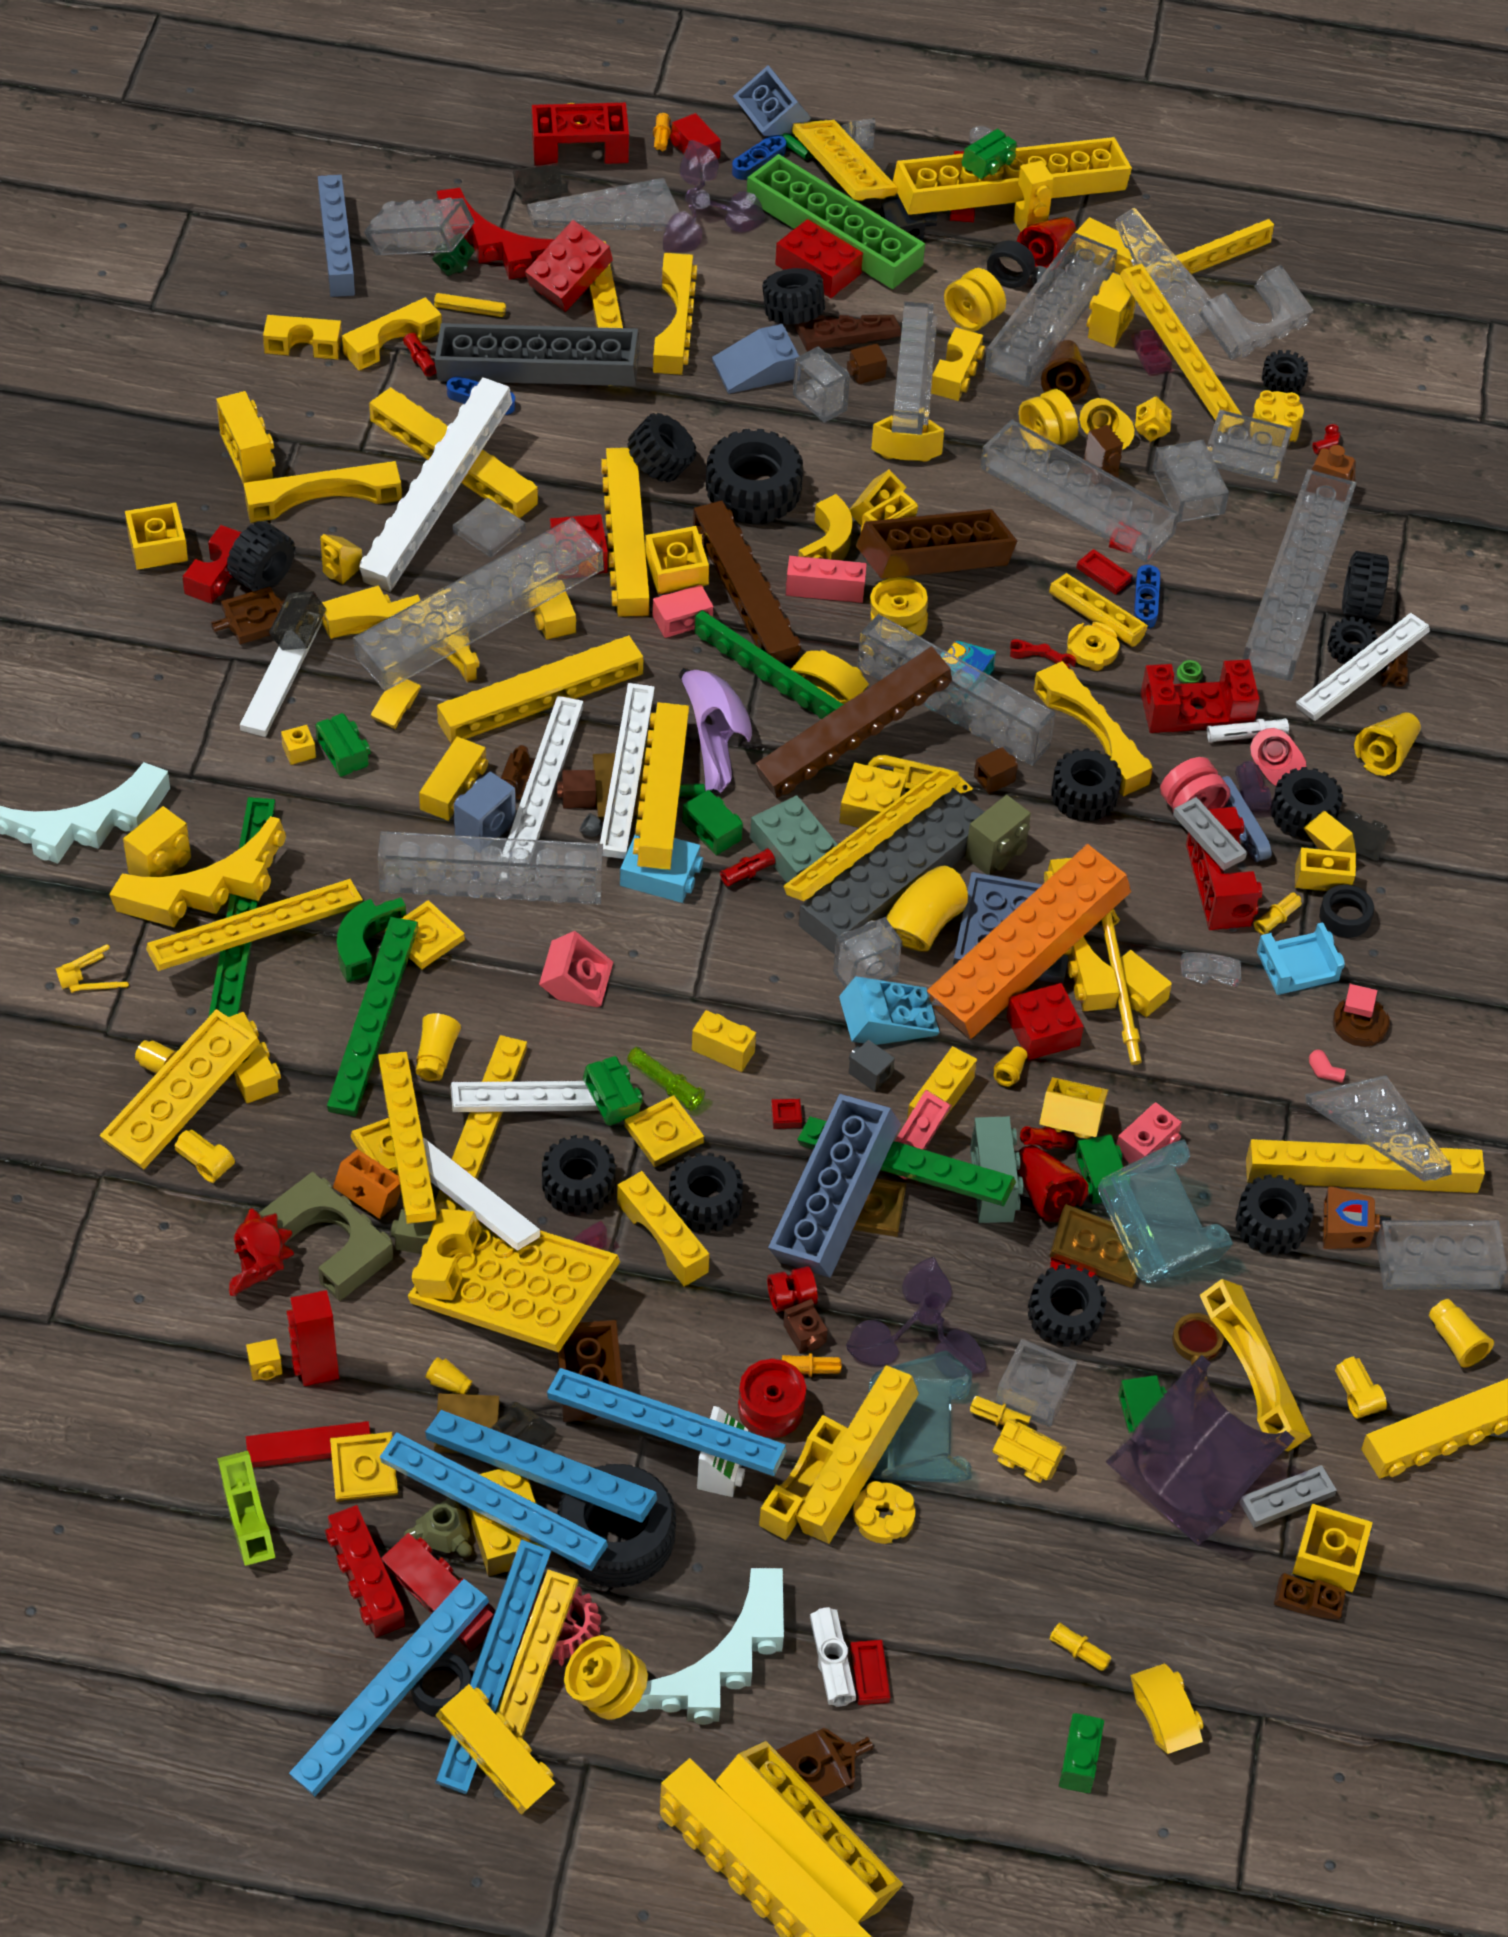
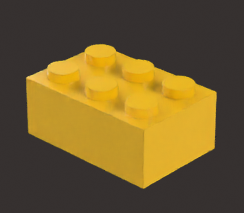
[216,391,276,485]
[467,1468,549,1577]

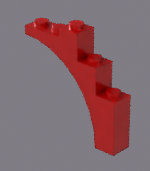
[437,188,555,280]

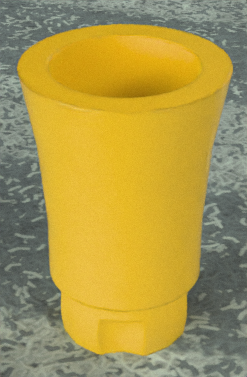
[416,1013,461,1082]
[1429,1299,1494,1368]

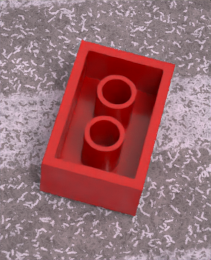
[775,219,863,299]
[525,220,613,312]

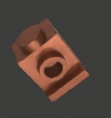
[783,1299,828,1353]

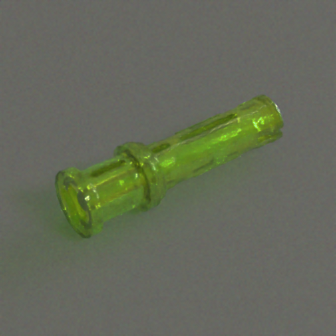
[627,1047,705,1111]

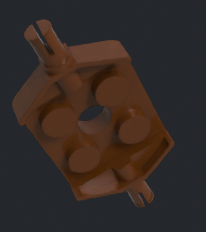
[776,1728,873,1798]

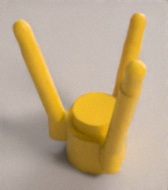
[55,944,129,993]

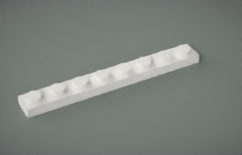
[599,683,655,859]
[501,696,583,870]

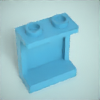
[1257,923,1345,995]

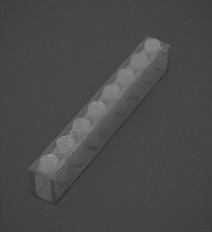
[892,301,938,435]

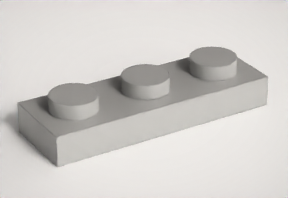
[1173,797,1247,870]
[1239,1465,1337,1528]

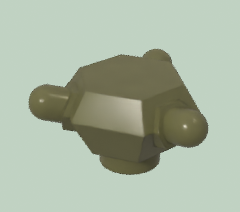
[404,1497,472,1558]

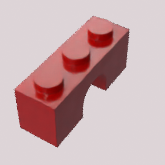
[182,525,242,604]

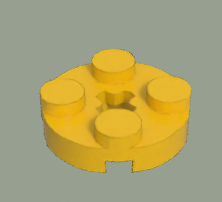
[1067,622,1119,671]
[853,1481,915,1544]

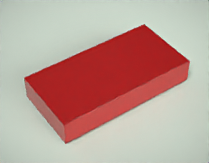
[1076,549,1133,595]
[850,1640,890,1705]

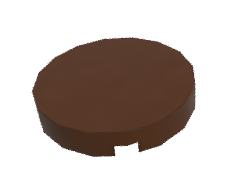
[1333,999,1390,1047]

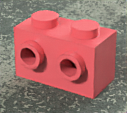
[1117,1102,1182,1172]

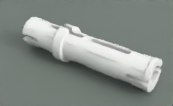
[1207,718,1289,743]

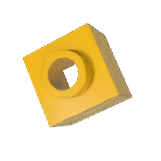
[281,725,316,765]
[246,1338,283,1380]

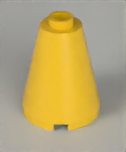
[1354,712,1421,776]

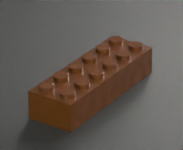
[856,509,1018,579]

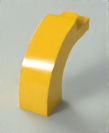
[798,494,852,561]

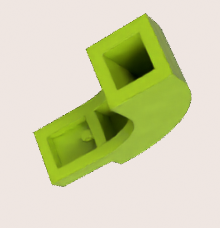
[217,1450,276,1566]

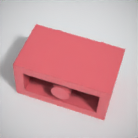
[653,585,713,638]

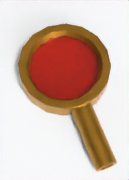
[1172,1313,1224,1392]

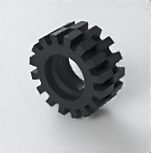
[1261,350,1308,393]
[1327,617,1377,663]

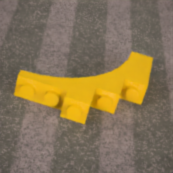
[320,585,479,682]
[109,816,286,927]

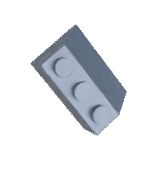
[733,65,811,136]

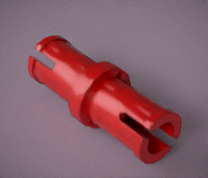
[403,333,437,377]
[720,848,776,887]
[1020,1126,1075,1150]

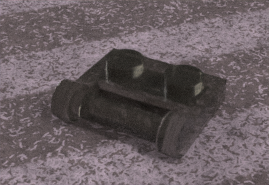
[490,1402,557,1448]

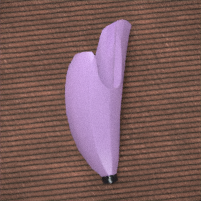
[679,668,752,796]

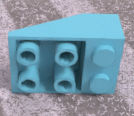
[839,976,940,1045]

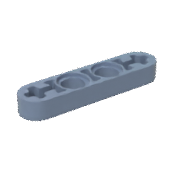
[1222,776,1272,862]

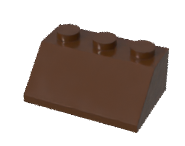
[557,1320,623,1422]

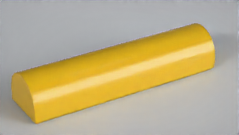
[1049,573,1148,647]

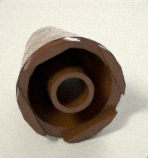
[1041,340,1091,402]

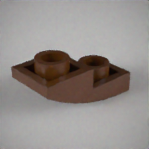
[1274,1573,1346,1620]

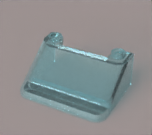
[1098,1140,1233,1282]
[869,1351,972,1483]

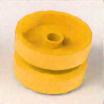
[944,267,1006,332]
[1018,389,1079,453]
[870,577,928,643]
[564,1635,648,1720]

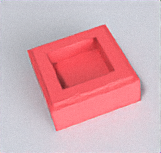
[1344,984,1377,1018]

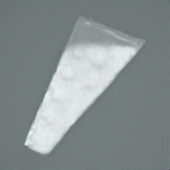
[527,178,685,232]
[1114,207,1226,340]
[1305,1075,1452,1181]

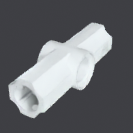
[810,1607,856,1707]

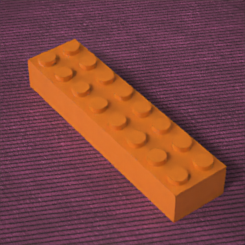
[927,844,1131,1039]

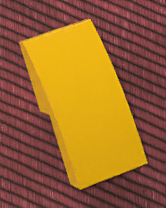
[371,674,421,729]

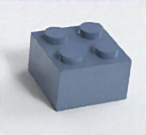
[454,771,516,855]

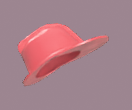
[1250,728,1306,786]

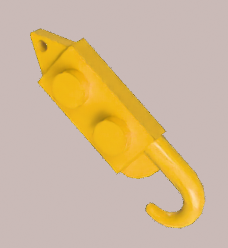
[868,755,973,793]

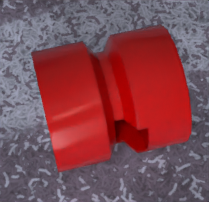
[767,1266,818,1313]

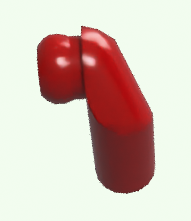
[1312,424,1341,454]

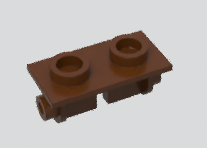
[1380,649,1408,687]
[501,745,535,801]

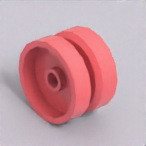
[1160,757,1230,812]

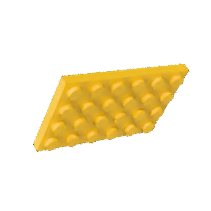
[408,1219,620,1352]

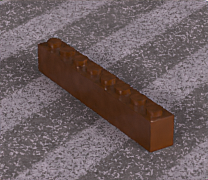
[693,501,801,666]
[755,646,952,798]

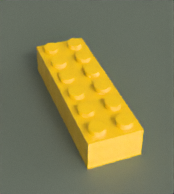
[716,1741,903,1924]

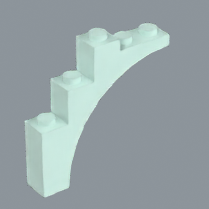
[0,762,170,864]
[631,1568,784,1725]

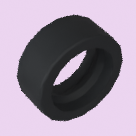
[987,240,1035,288]
[1319,884,1374,938]
[411,1652,472,1716]

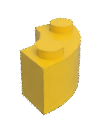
[871,415,945,462]
[791,650,869,704]
[1130,1663,1203,1754]

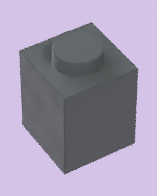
[849,1040,895,1092]

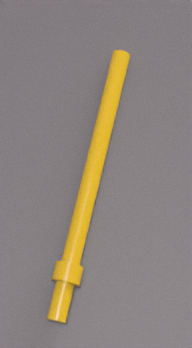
[1101,911,1142,1065]

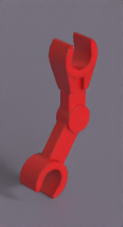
[1010,639,1076,669]

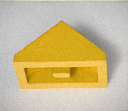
[1304,811,1356,853]

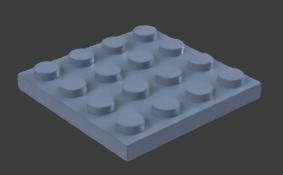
[953,872,1068,984]

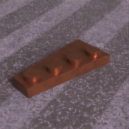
[794,315,901,351]

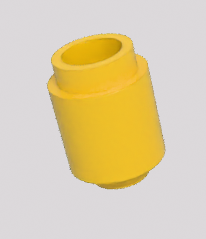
[135,1040,176,1074]

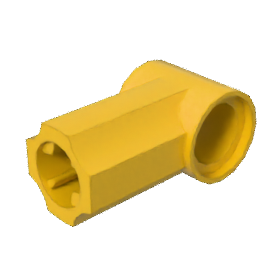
[174,1130,235,1183]
[1335,1356,1387,1419]

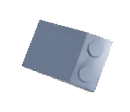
[712,324,799,394]

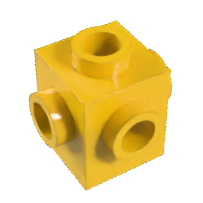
[1135,396,1172,442]

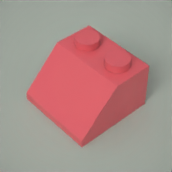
[539,931,613,1007]

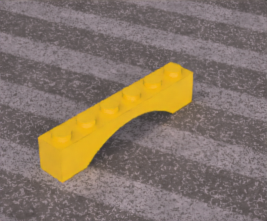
[653,253,697,375]
[244,461,402,523]
[1034,661,1153,797]
[1044,858,1120,1011]
[1200,1279,1312,1452]

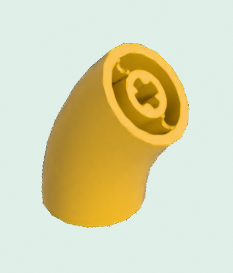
[881,866,968,951]

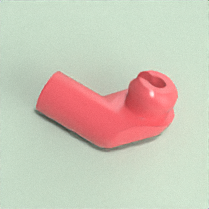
[1309,1049,1346,1083]

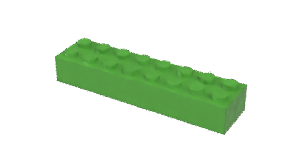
[746,154,925,289]

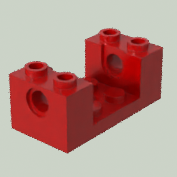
[532,102,629,166]
[1141,659,1260,733]
[1186,807,1262,930]

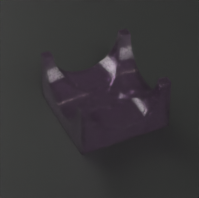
[1106,1355,1295,1546]

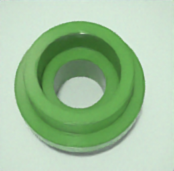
[1177,660,1203,684]

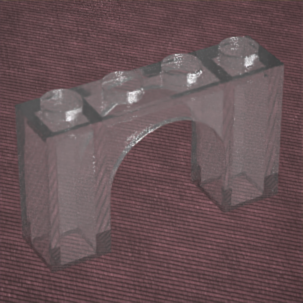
[1199,265,1314,360]

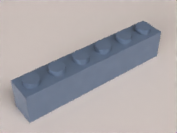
[318,175,355,297]

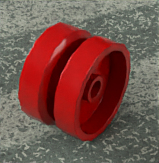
[738,1358,807,1438]

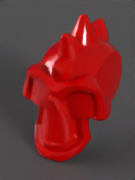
[229,1208,294,1296]

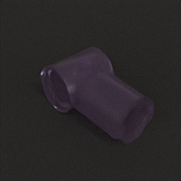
[1235,761,1271,812]

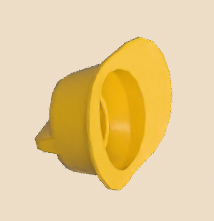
[1079,398,1135,450]

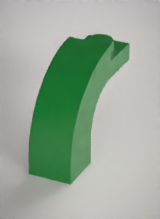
[337,897,406,983]

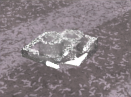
[1181,952,1242,987]

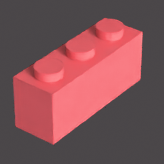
[786,556,867,603]

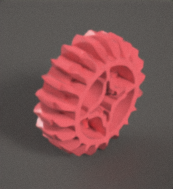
[519,1585,601,1667]

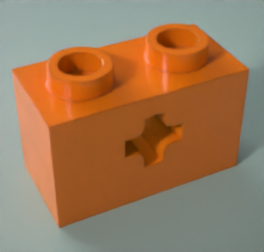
[333,1149,401,1219]

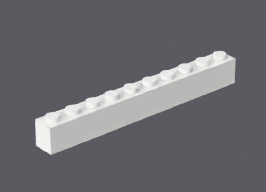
[359,378,512,592]

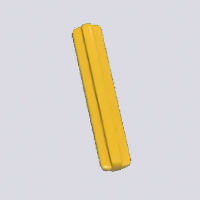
[434,293,506,317]

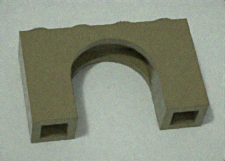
[259,1171,393,1301]

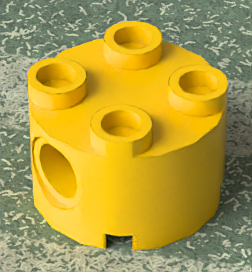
[1250,390,1304,448]

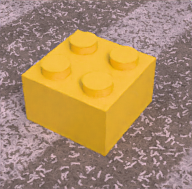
[1086,273,1136,348]
[125,503,188,570]
[646,526,709,595]
[839,762,907,828]
[123,806,191,877]
[1039,1077,1108,1139]
[1292,1504,1373,1592]

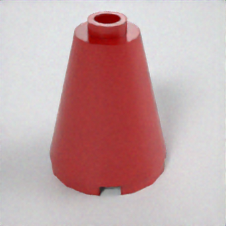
[1017,217,1076,269]
[1017,1145,1089,1222]

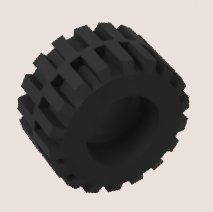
[762,268,825,324]
[627,413,697,482]
[227,521,296,592]
[1342,551,1389,620]
[1051,748,1122,821]
[1271,767,1343,840]
[542,1135,615,1216]
[669,1152,743,1233]
[1235,1174,1314,1255]
[1028,1264,1107,1347]

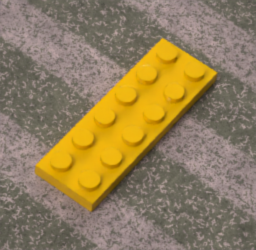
[792,120,898,201]
[99,1009,260,1170]

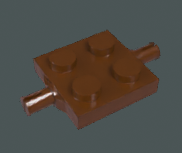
[211,586,299,644]

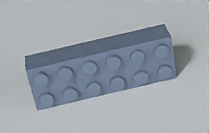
[768,1094,901,1278]

